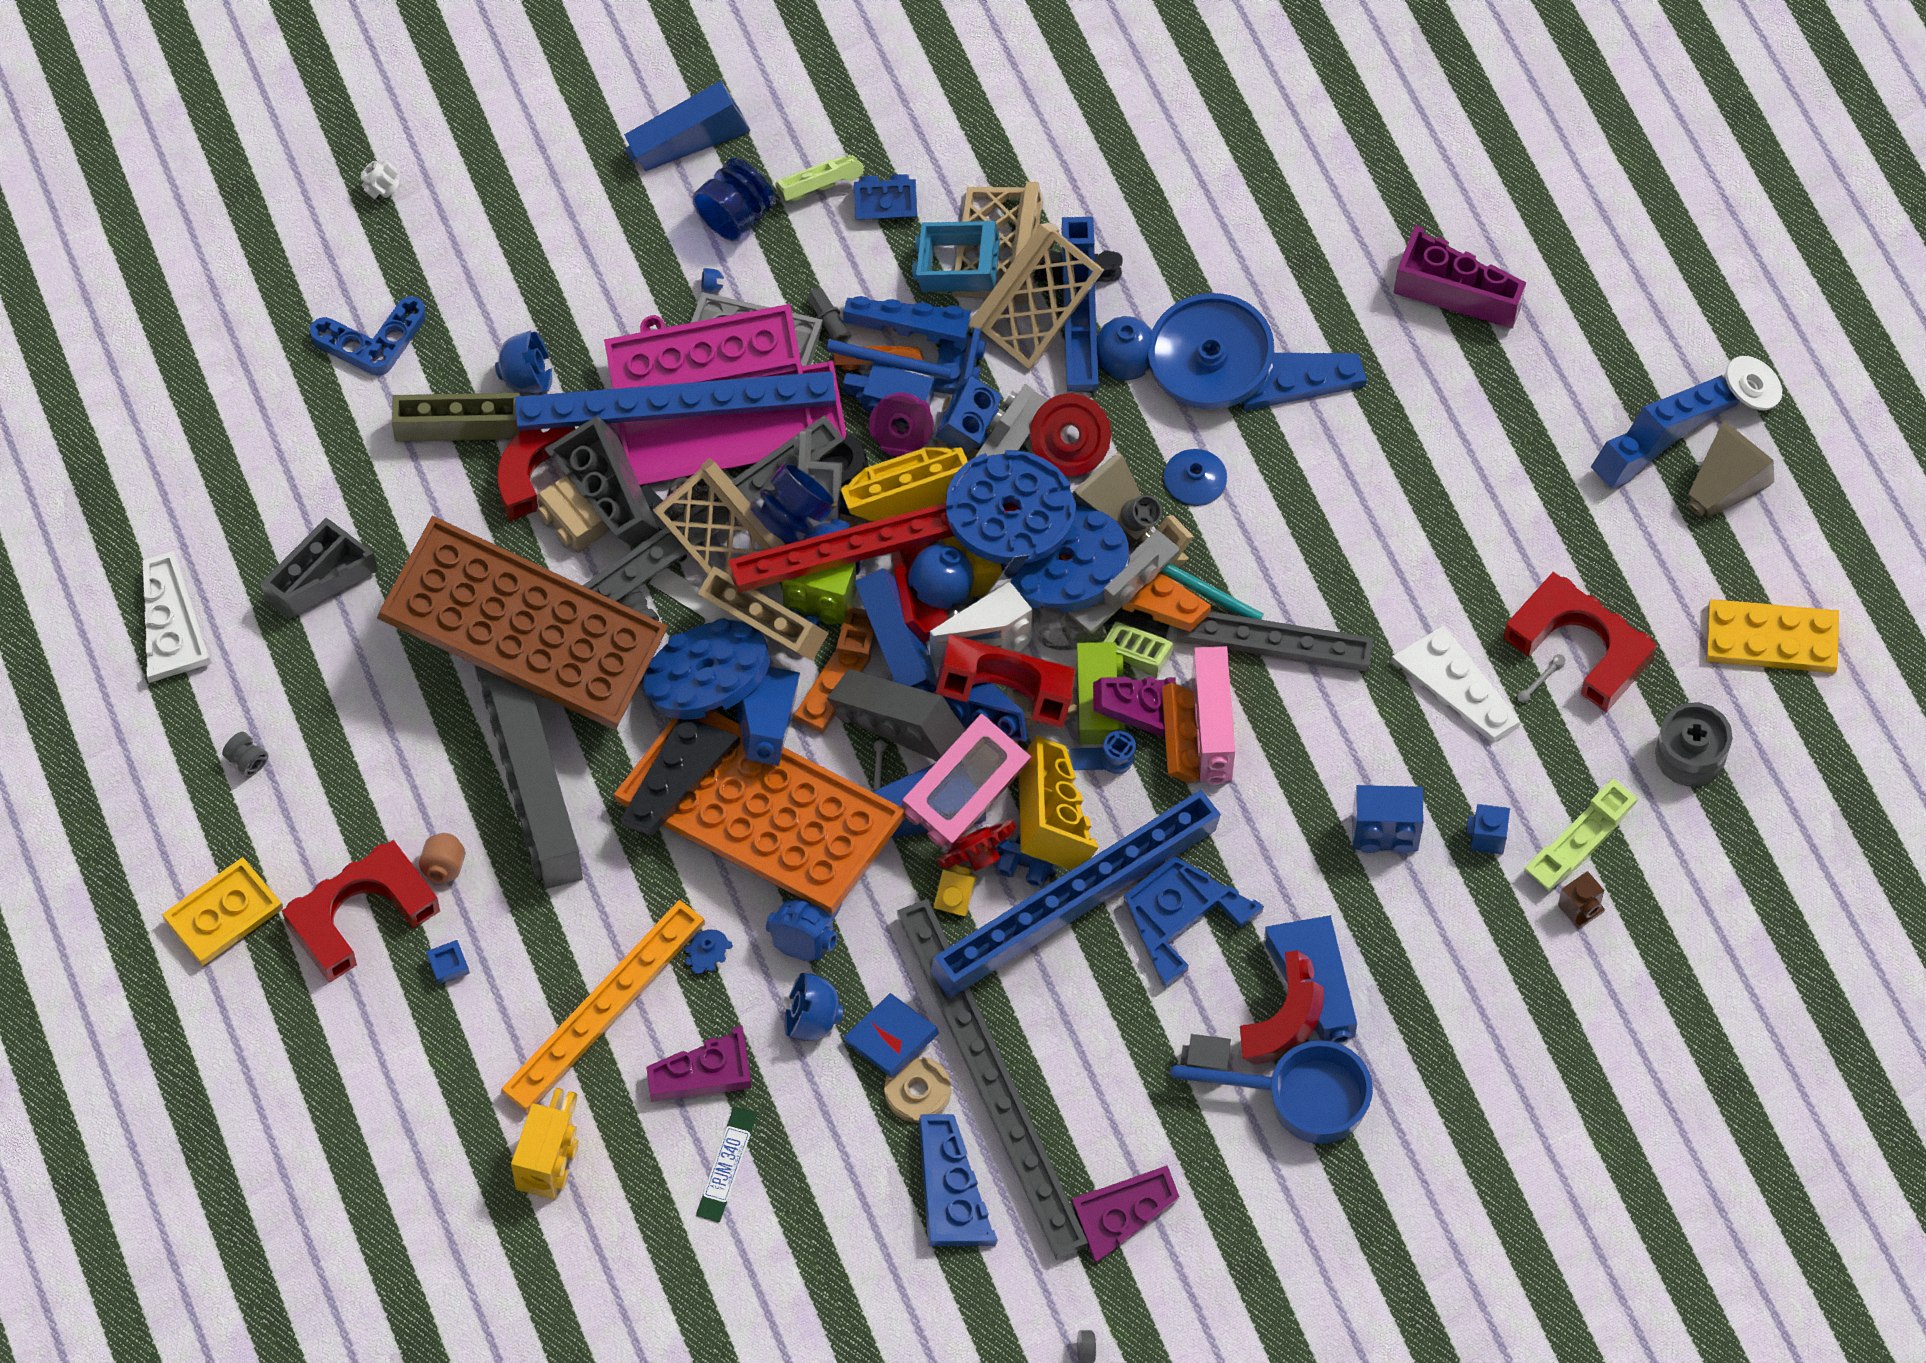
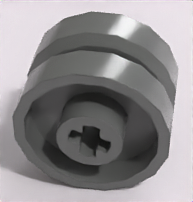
[1655,702,1733,787]

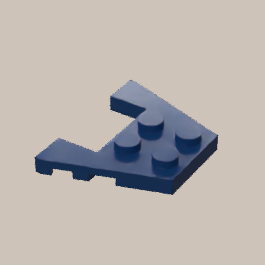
[1124,856,1264,988]

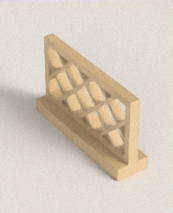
[952,182,1043,304]
[968,223,1104,369]
[653,458,785,590]

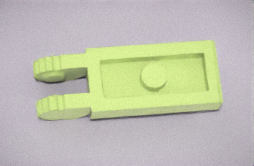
[775,154,865,201]

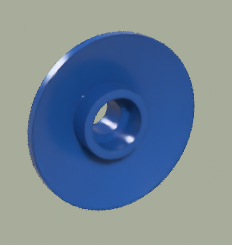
[1164,449,1227,506]

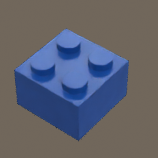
[1352,785,1424,854]

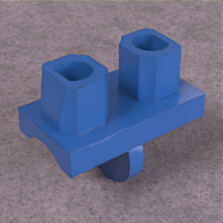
[997,834,1057,888]

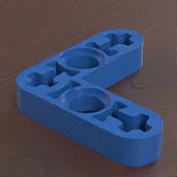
[310,296,426,376]

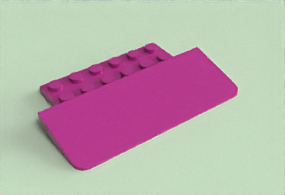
[604,304,846,486]

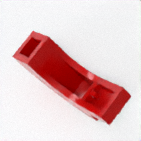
[498,426,576,521]
[1240,950,1324,1065]

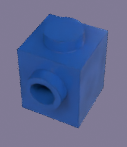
[1466,804,1510,854]

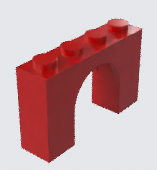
[1503,572,1657,713]
[935,634,1075,728]
[282,839,440,983]

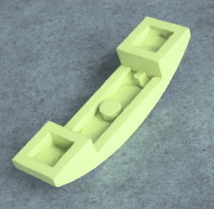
[1524,778,1638,891]

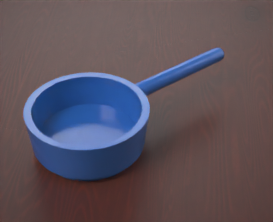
[1170,1040,1373,1144]

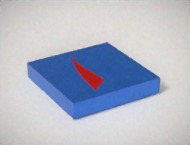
[844,993,939,1078]

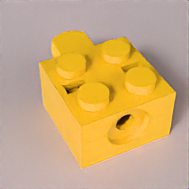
[511,1088,579,1200]

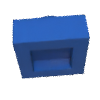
[426,940,470,985]

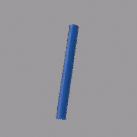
[826,339,952,380]

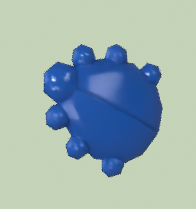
[685,929,733,974]

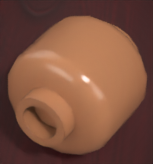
[419,833,466,883]

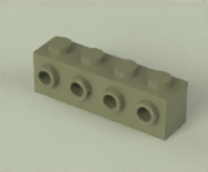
[392,393,522,442]

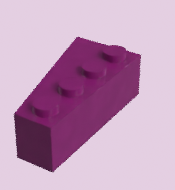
[1393,224,1526,329]

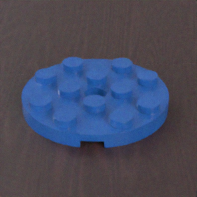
[946,450,1076,564]
[1001,505,1130,612]
[644,618,770,720]

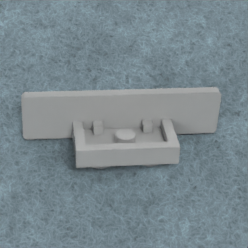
[975,384,1047,457]
[790,429,842,543]
[1069,530,1179,634]

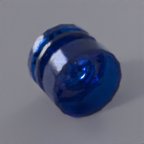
[692,158,776,242]
[750,462,837,544]

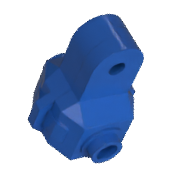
[766,898,842,961]

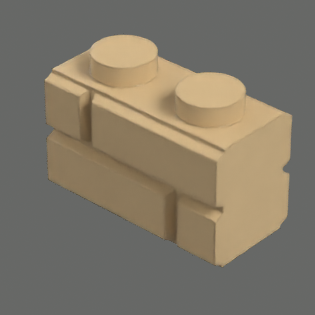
[537,475,608,552]

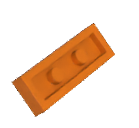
[794,650,871,734]
[1162,682,1200,784]

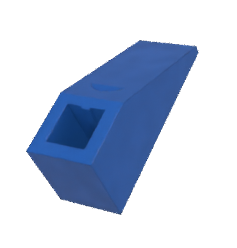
[943,682,1028,742]

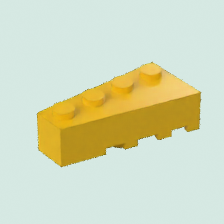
[1019,736,1098,871]

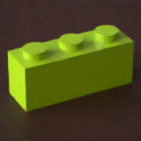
[1076,642,1125,745]

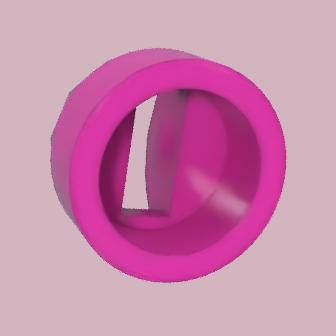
[640,315,666,332]

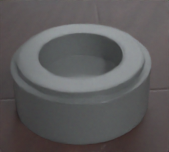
[1077,1330,1096,1363]

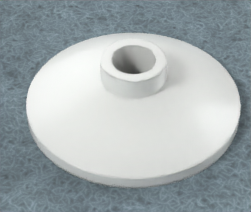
[1725,356,1782,410]

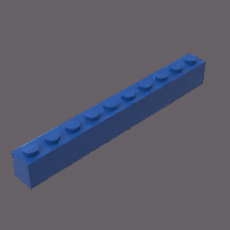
[930,790,1221,998]

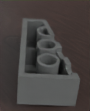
[545,416,660,547]
[827,669,966,761]

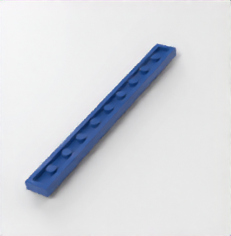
[515,371,836,431]

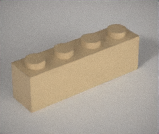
[697,566,829,661]

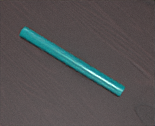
[1159,563,1264,620]

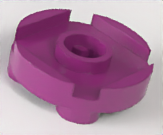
[869,392,934,457]

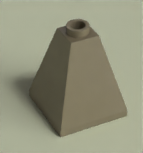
[1687,421,1774,518]
[1072,451,1153,548]

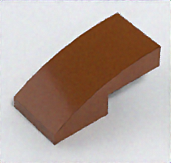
[836,606,876,658]

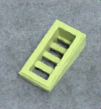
[1103,622,1174,678]

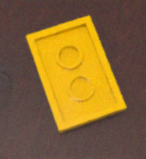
[162,857,283,966]

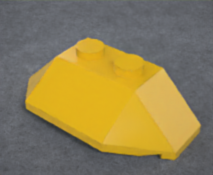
[841,447,968,522]

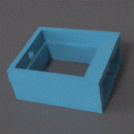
[912,221,1000,292]

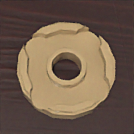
[884,1057,951,1123]

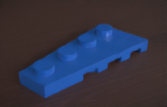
[843,296,971,349]
[1241,353,1367,411]
[919,1114,998,1246]

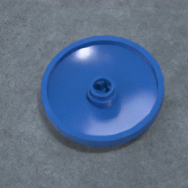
[1148,293,1275,409]

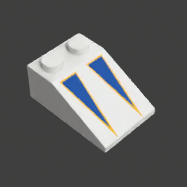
[930,581,1032,666]

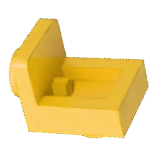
[933,864,978,916]

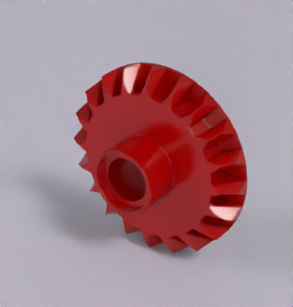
[1030,393,1112,476]
[936,819,1016,871]

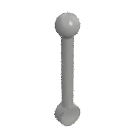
[1517,654,1566,703]
[872,740,886,792]

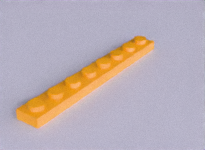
[501,900,705,1114]

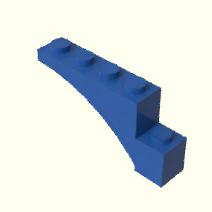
[1061,217,1099,392]
[1591,375,1740,489]

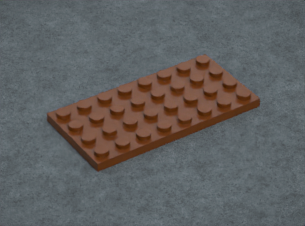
[377,515,668,731]

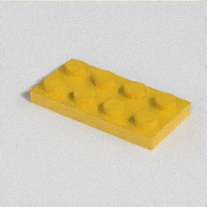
[1706,599,1839,673]

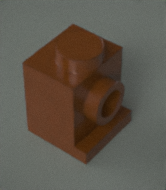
[1558,871,1605,930]

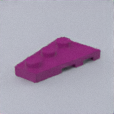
[1093,677,1176,738]
[646,1025,751,1102]
[1071,1165,1180,1265]

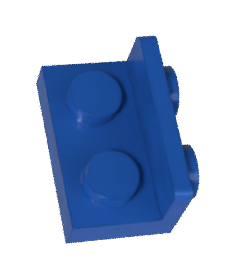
[854,174,917,220]
[934,328,986,395]

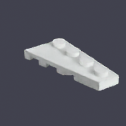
[143,551,211,683]
[1391,625,1520,743]

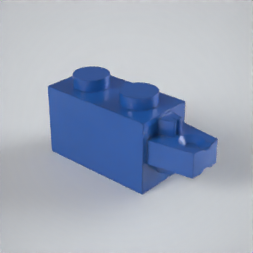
[842,363,934,424]

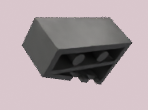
[261,517,378,619]

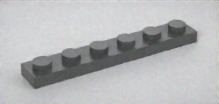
[1176,612,1374,672]

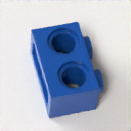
[935,376,1002,456]

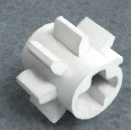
[361,159,399,199]

